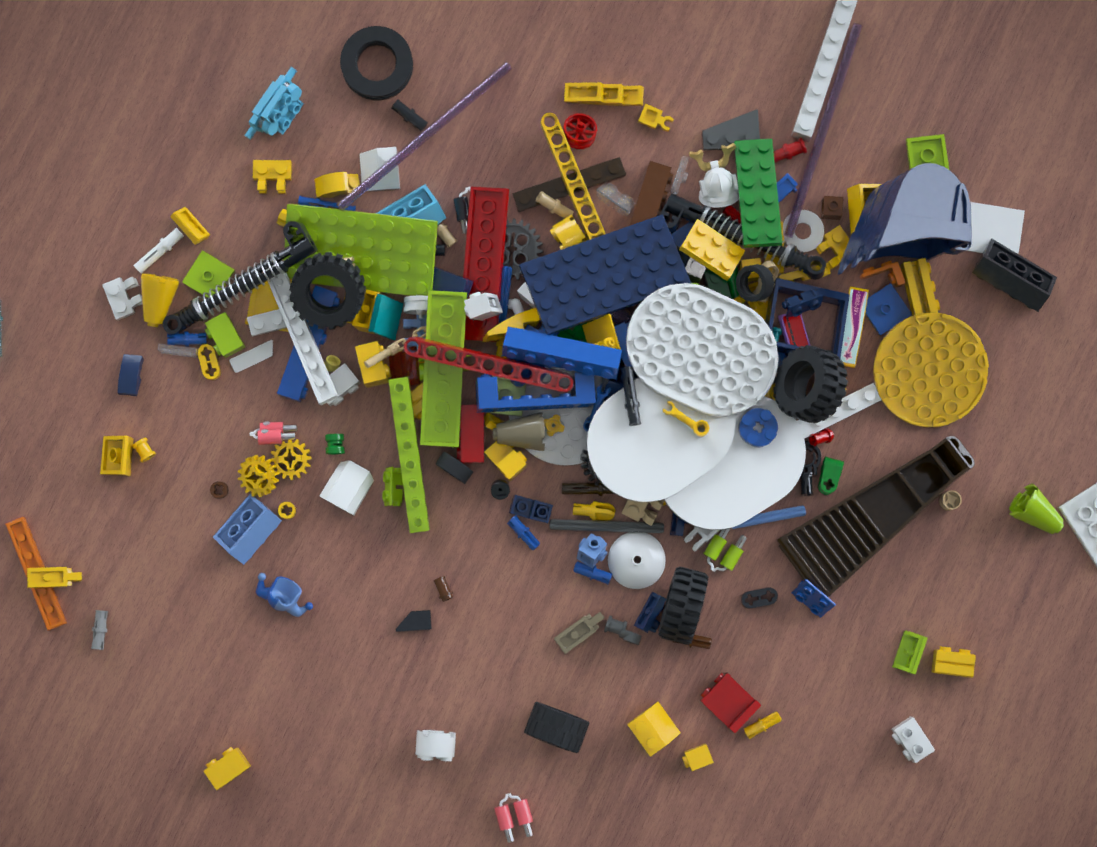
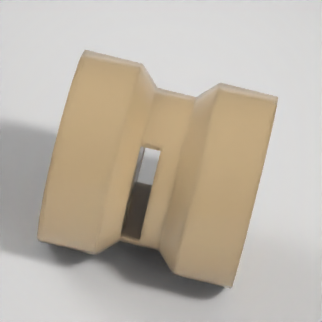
[939,490,962,511]

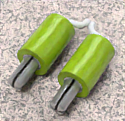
[703,528,747,572]

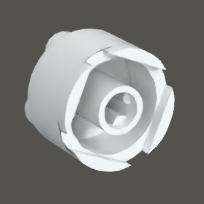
[415,730,456,761]

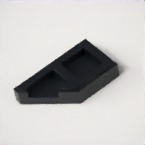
[396,610,432,632]

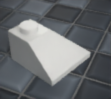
[360,147,400,192]

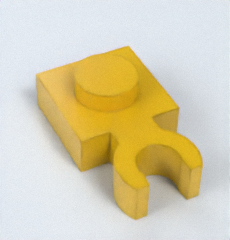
[638,104,674,132]

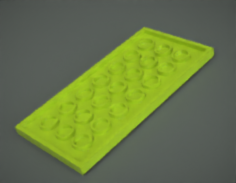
[284,204,438,296]

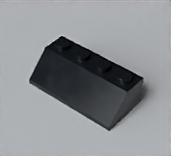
[972,238,1057,312]

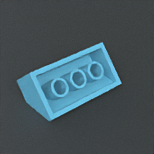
[376,184,446,224]

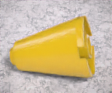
[141,274,179,327]

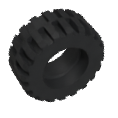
[289,252,366,330]
[773,345,848,423]
[658,566,709,645]

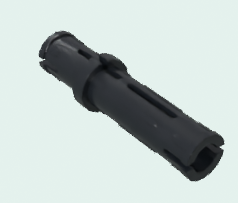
[621,366,641,426]

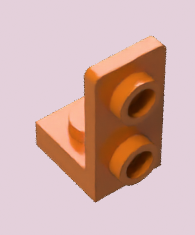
[859,260,906,288]

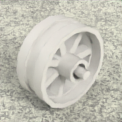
[404,296,428,319]

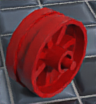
[563,113,598,149]

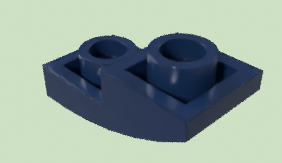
[117,354,144,396]
[509,495,553,524]

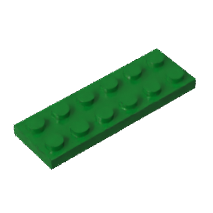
[734,139,783,248]

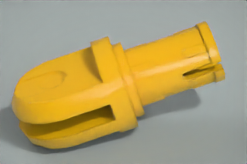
[573,501,616,520]

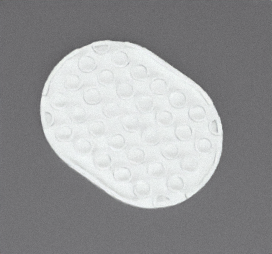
[626,283,778,416]
[587,378,736,502]
[664,396,806,530]

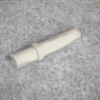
[134,227,184,274]

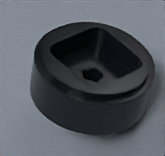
[491,479,510,500]

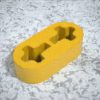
[198,344,221,380]

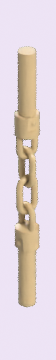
[364,326,426,368]

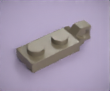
[554,612,605,654]

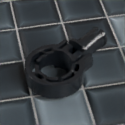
[800,441,821,496]

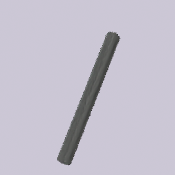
[549,519,664,533]

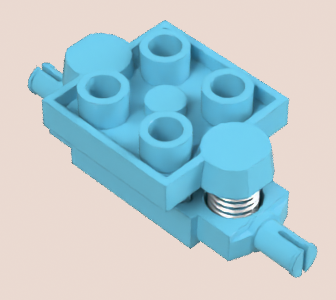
[244,67,303,140]

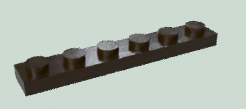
[512,157,626,212]

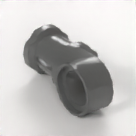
[604,615,642,645]

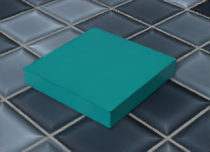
[368,294,404,340]

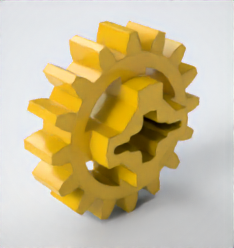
[271,439,312,480]
[238,455,279,497]

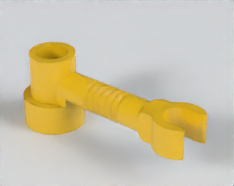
[662,401,709,437]

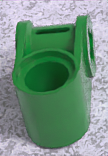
[818,456,844,495]

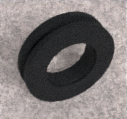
[340,26,413,100]

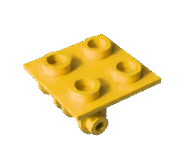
[582,314,621,350]

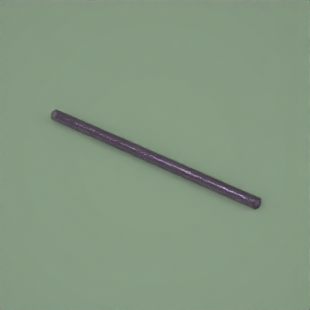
[784,23,862,238]
[336,62,512,211]

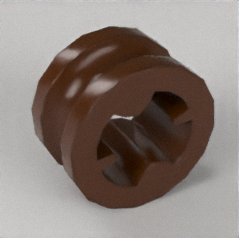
[210,481,229,499]

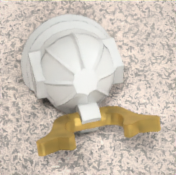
[688,143,739,208]

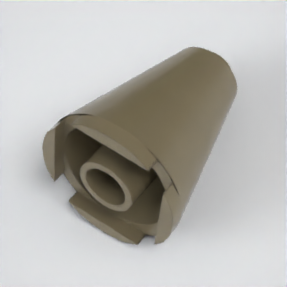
[493,412,545,451]

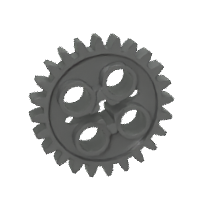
[503,218,543,280]

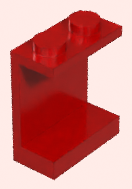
[700,672,762,733]

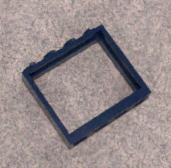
[765,278,850,359]

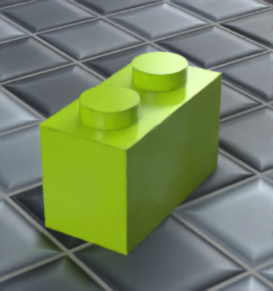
[204,312,246,358]

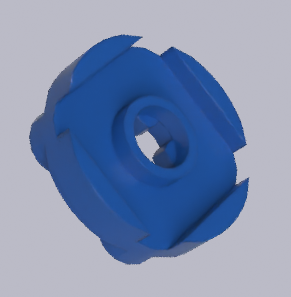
[738,408,778,447]

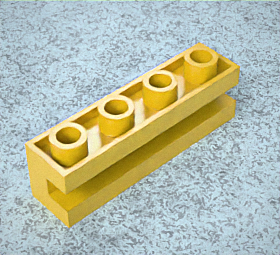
[900,258,940,316]

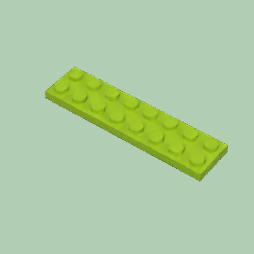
[420,290,467,447]

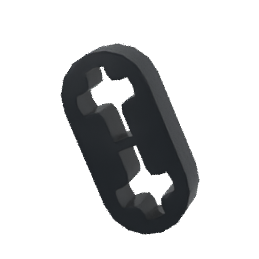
[741,587,778,608]

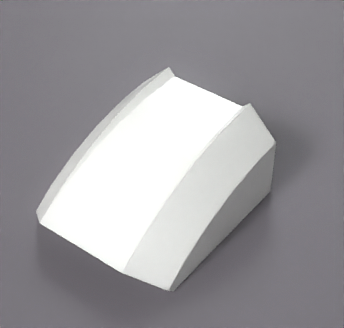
[320,460,374,515]

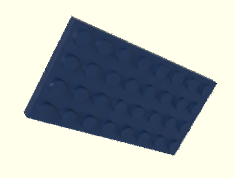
[519,214,691,335]

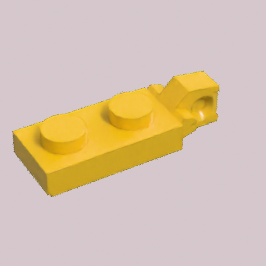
[777,263,831,282]
[27,567,82,588]

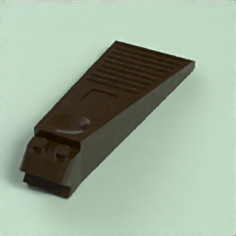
[777,436,975,598]

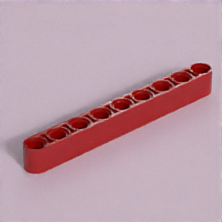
[404,336,573,392]

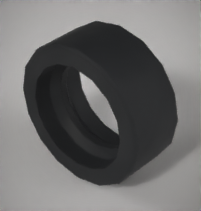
[736,264,774,302]
[435,452,473,484]

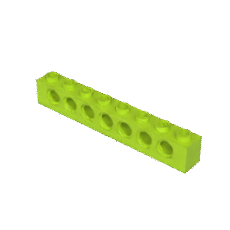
[388,376,430,533]

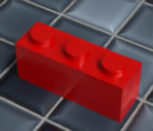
[457,405,484,464]

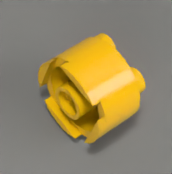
[550,214,588,250]

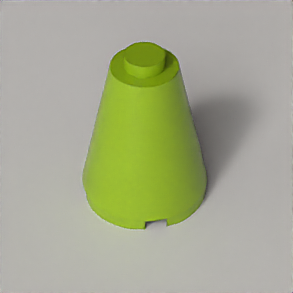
[1009,484,1064,534]

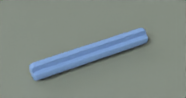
[732,505,806,529]

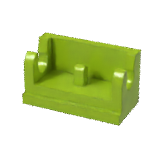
[892,630,928,674]

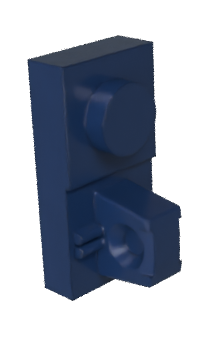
[634,592,667,633]

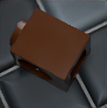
[821,196,843,220]

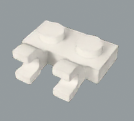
[102,277,143,320]

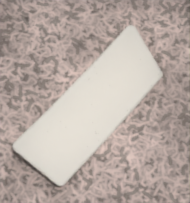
[229,340,273,373]

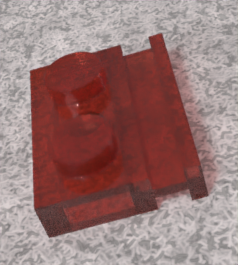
[389,346,421,386]

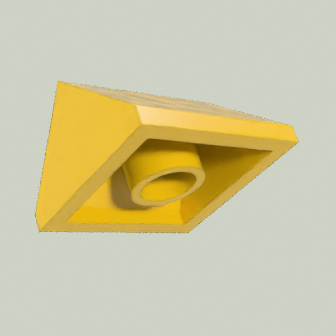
[100,436,134,476]

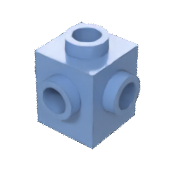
[577,533,607,569]

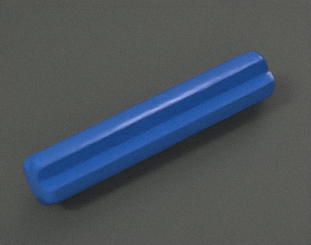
[498,266,512,322]

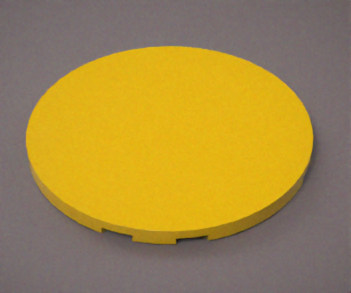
[873,312,989,427]

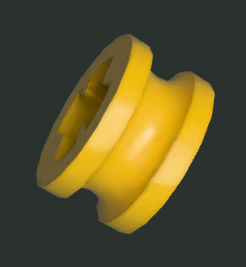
[278,502,296,519]

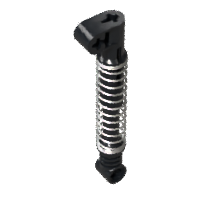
[660,193,826,280]
[163,221,318,334]

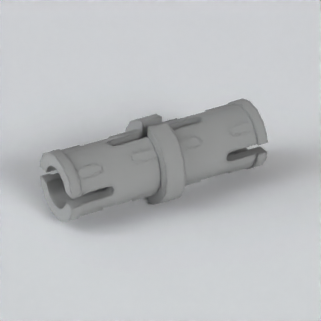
[91,610,108,650]

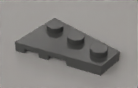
[702,109,760,151]

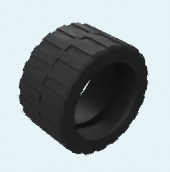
[524,702,590,753]

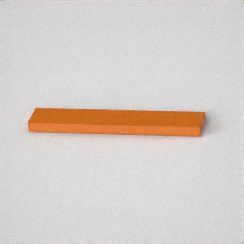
[6,516,67,631]

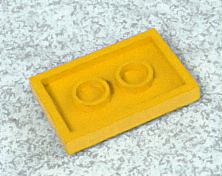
[679,219,745,281]

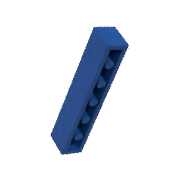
[277,285,340,403]
[502,327,622,380]

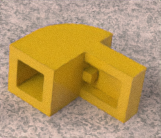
[314,172,361,198]

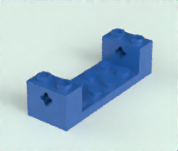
[475,372,596,413]

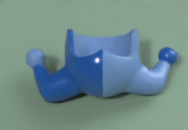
[256,573,313,617]

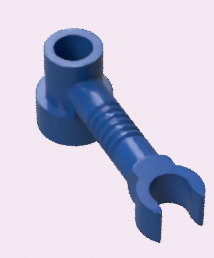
[583,384,611,432]

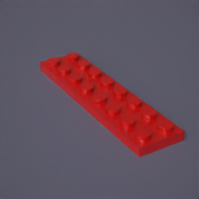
[463,186,509,342]

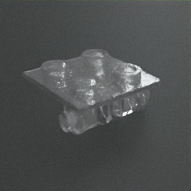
[596,183,636,216]

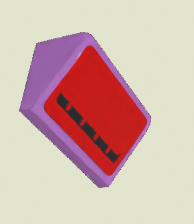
[778,314,810,347]

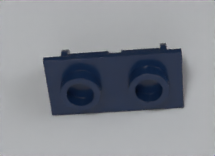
[782,289,824,318]

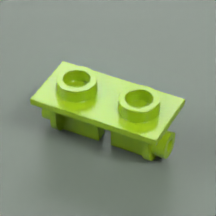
[382,467,403,506]

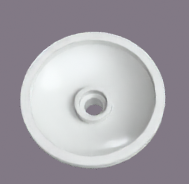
[608,532,666,589]

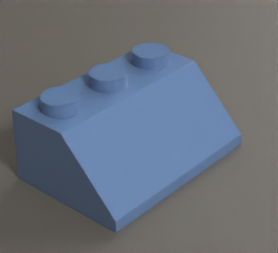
[213,493,282,565]

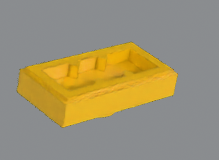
[170,207,210,245]

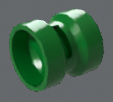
[325,434,345,455]

